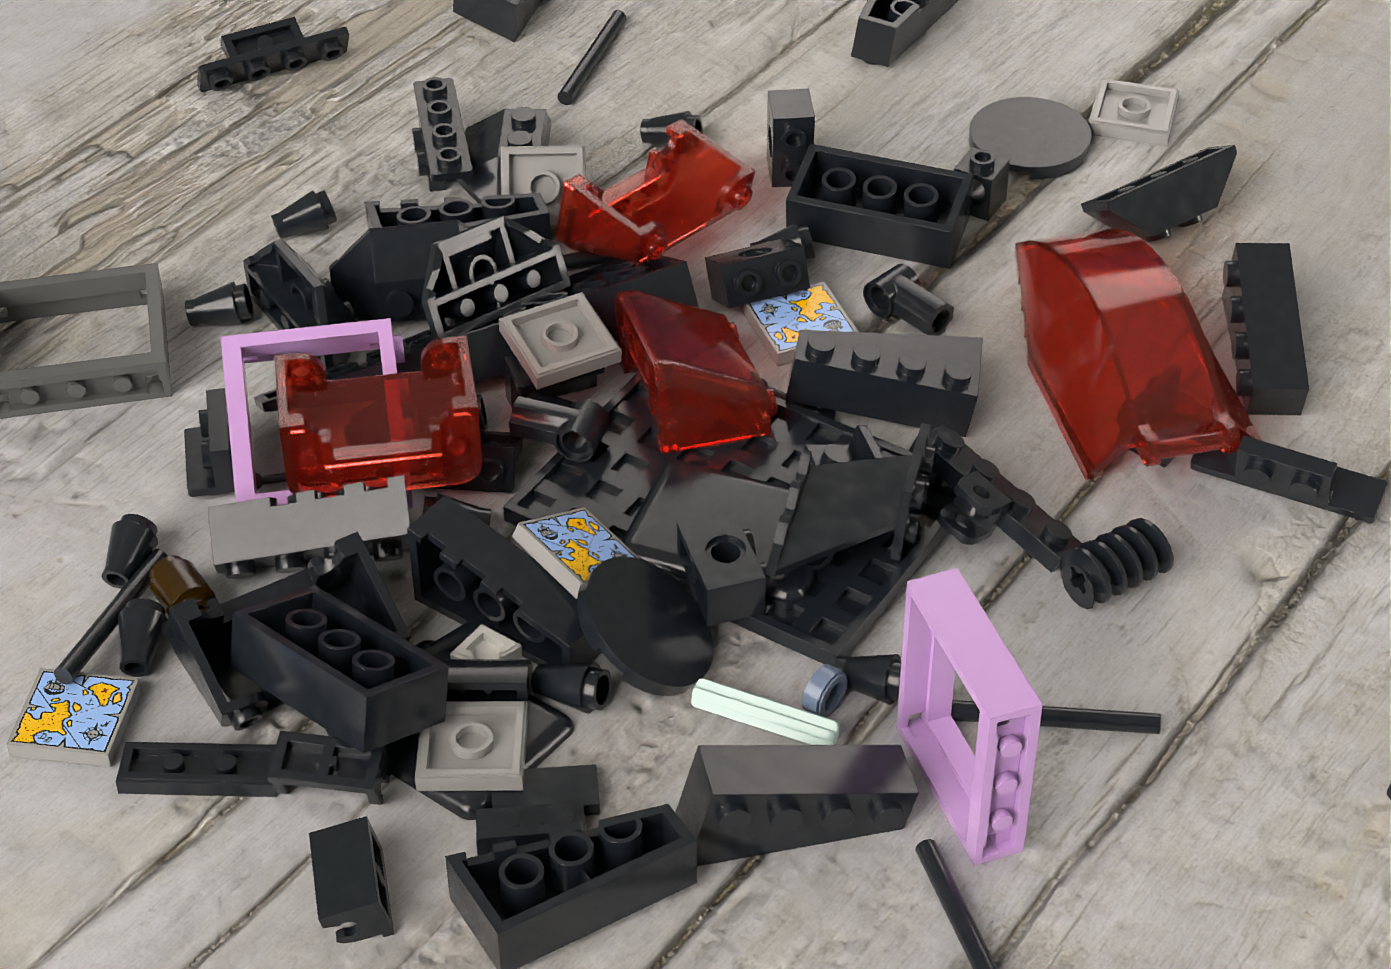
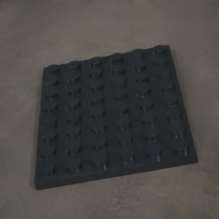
[503,350,957,667]

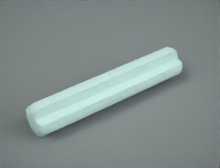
[691,678,839,745]

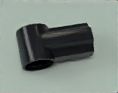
[863,264,954,336]
[509,396,611,462]

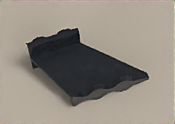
[765,423,936,577]

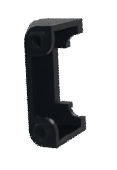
[166,532,411,731]

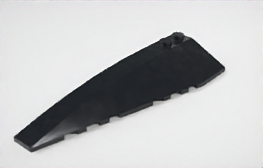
[254,251,700,412]

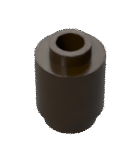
[149,555,216,616]

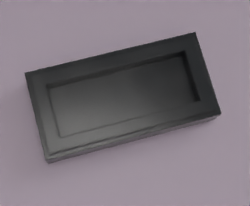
[491,764,600,816]

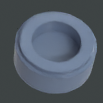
[802,664,847,717]

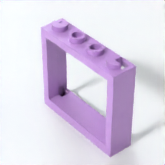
[220,318,421,508]
[896,568,1043,866]

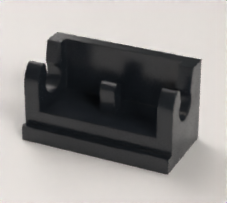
[267,731,391,805]
[309,816,394,944]

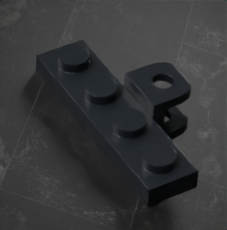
[909,425,1082,573]

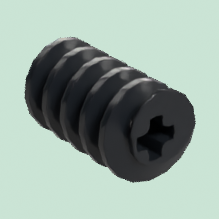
[1060,518,1174,609]

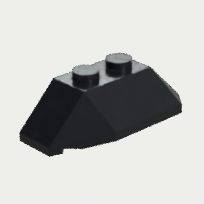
[458,107,551,203]
[1081,145,1237,242]
[422,216,571,345]
[329,220,470,322]
[243,239,357,380]

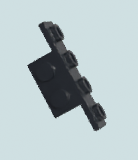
[197,16,349,92]
[412,77,473,192]
[1190,428,1388,523]

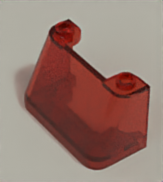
[556,119,755,263]
[614,290,777,454]
[274,335,482,497]

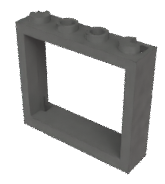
[0,263,172,419]

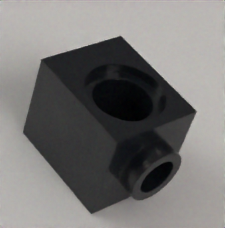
[954,147,1010,221]

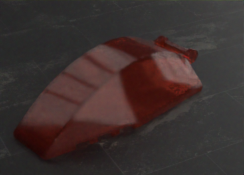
[1014,228,1262,480]

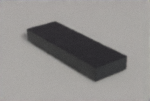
[115,742,277,797]

